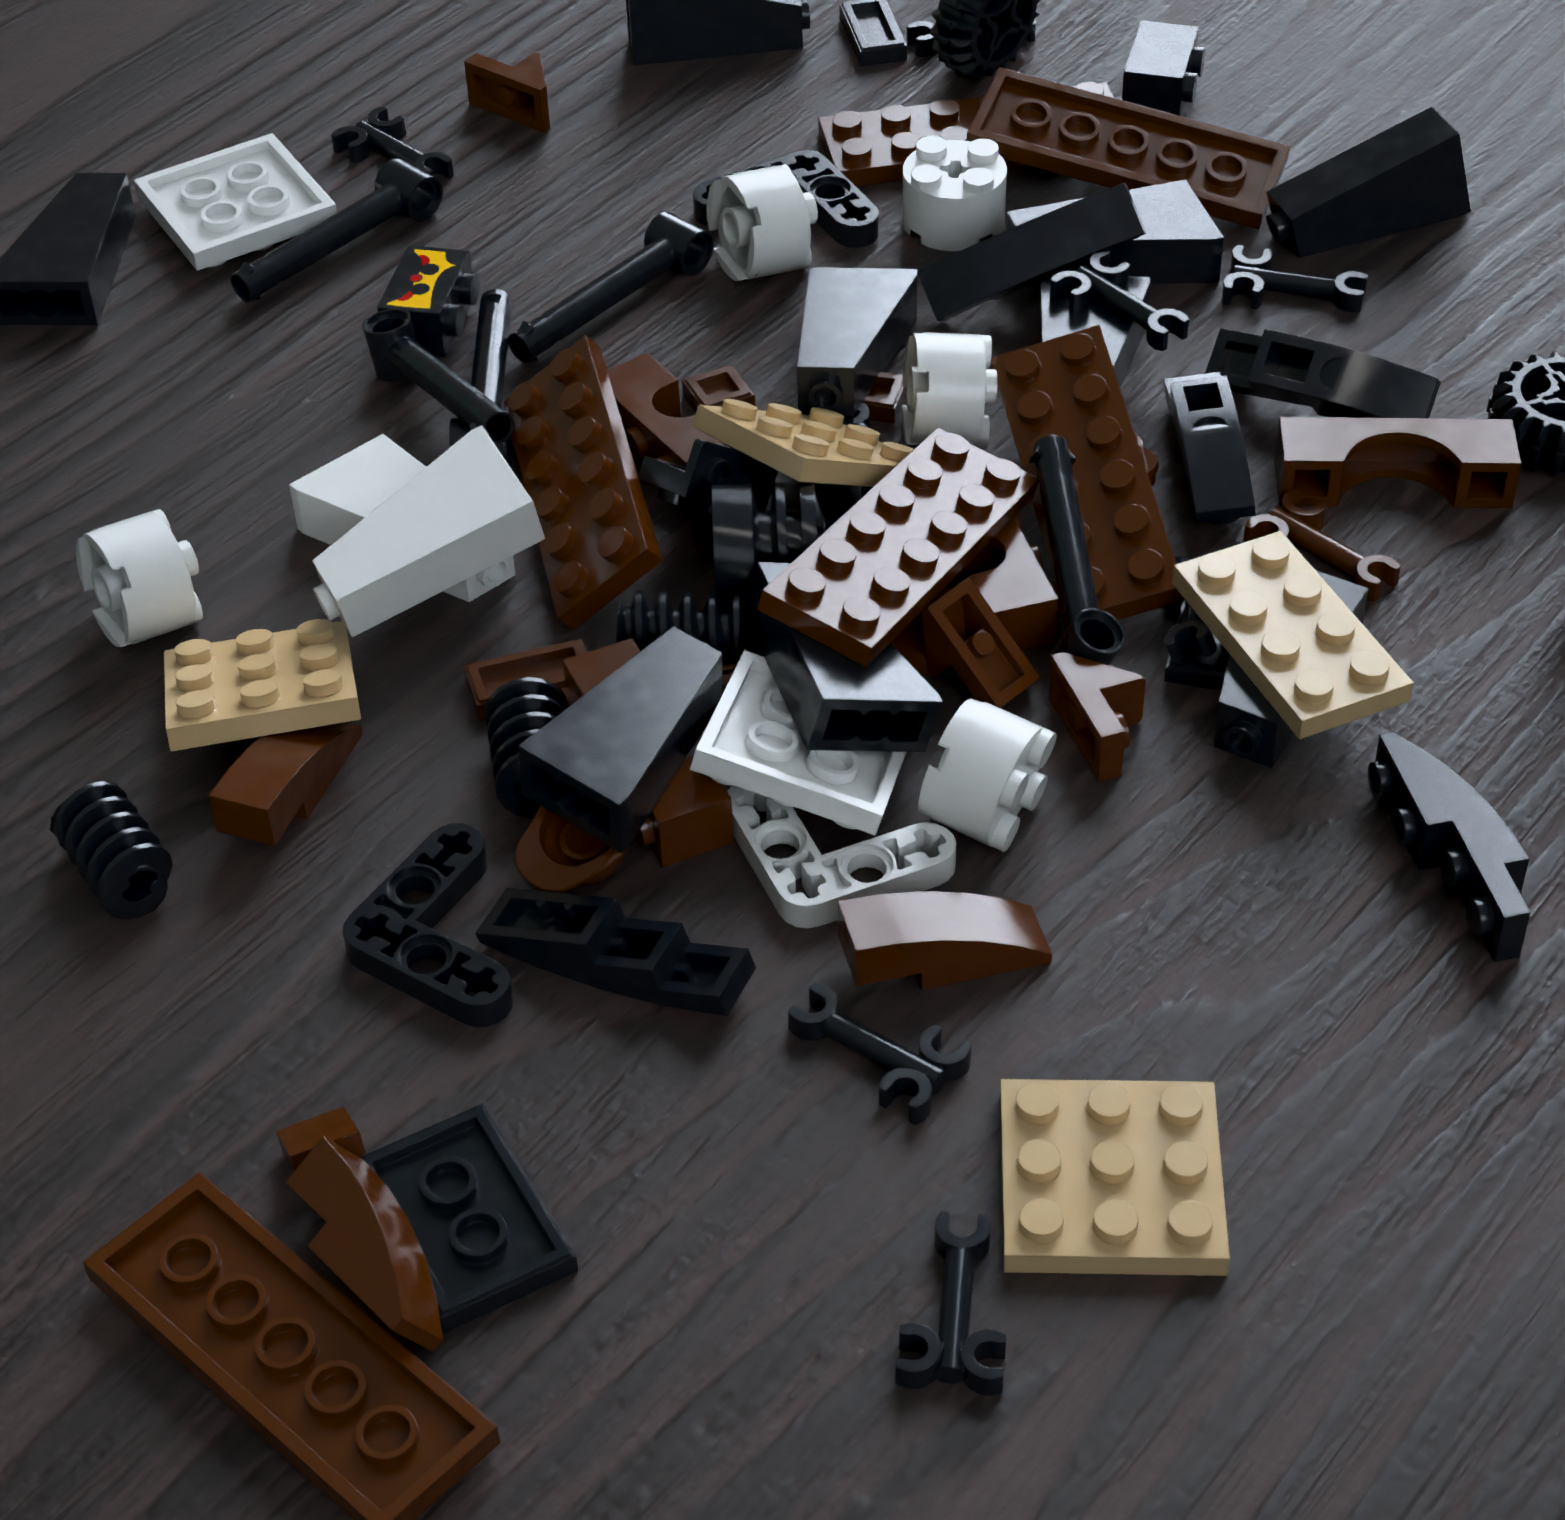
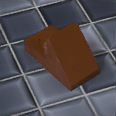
[464,51,550,133]
[921,577,1040,708]
[1049,652,1146,782]

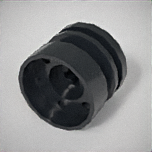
[712,482,826,611]

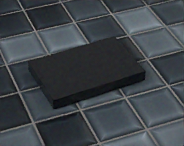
[360,1103,578,1333]

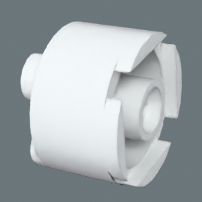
[903,136,1007,251]
[707,165,818,281]
[902,332,997,448]
[76,509,203,647]
[918,698,1057,852]

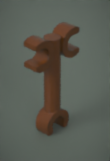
[1243,488,1401,602]

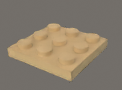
[693,399,914,487]
[164,619,361,752]
[1000,1079,1230,1276]

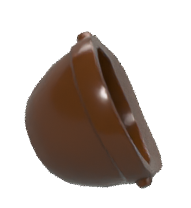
[514,806,629,892]

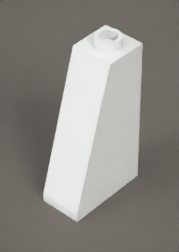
[312,425,545,637]
[289,434,515,602]

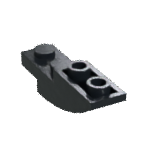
[1205,328,1441,418]
[1164,372,1256,524]
[1368,732,1531,962]

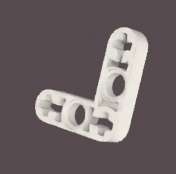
[728,785,956,928]

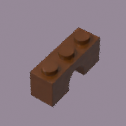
[607,353,733,506]
[952,513,1063,651]

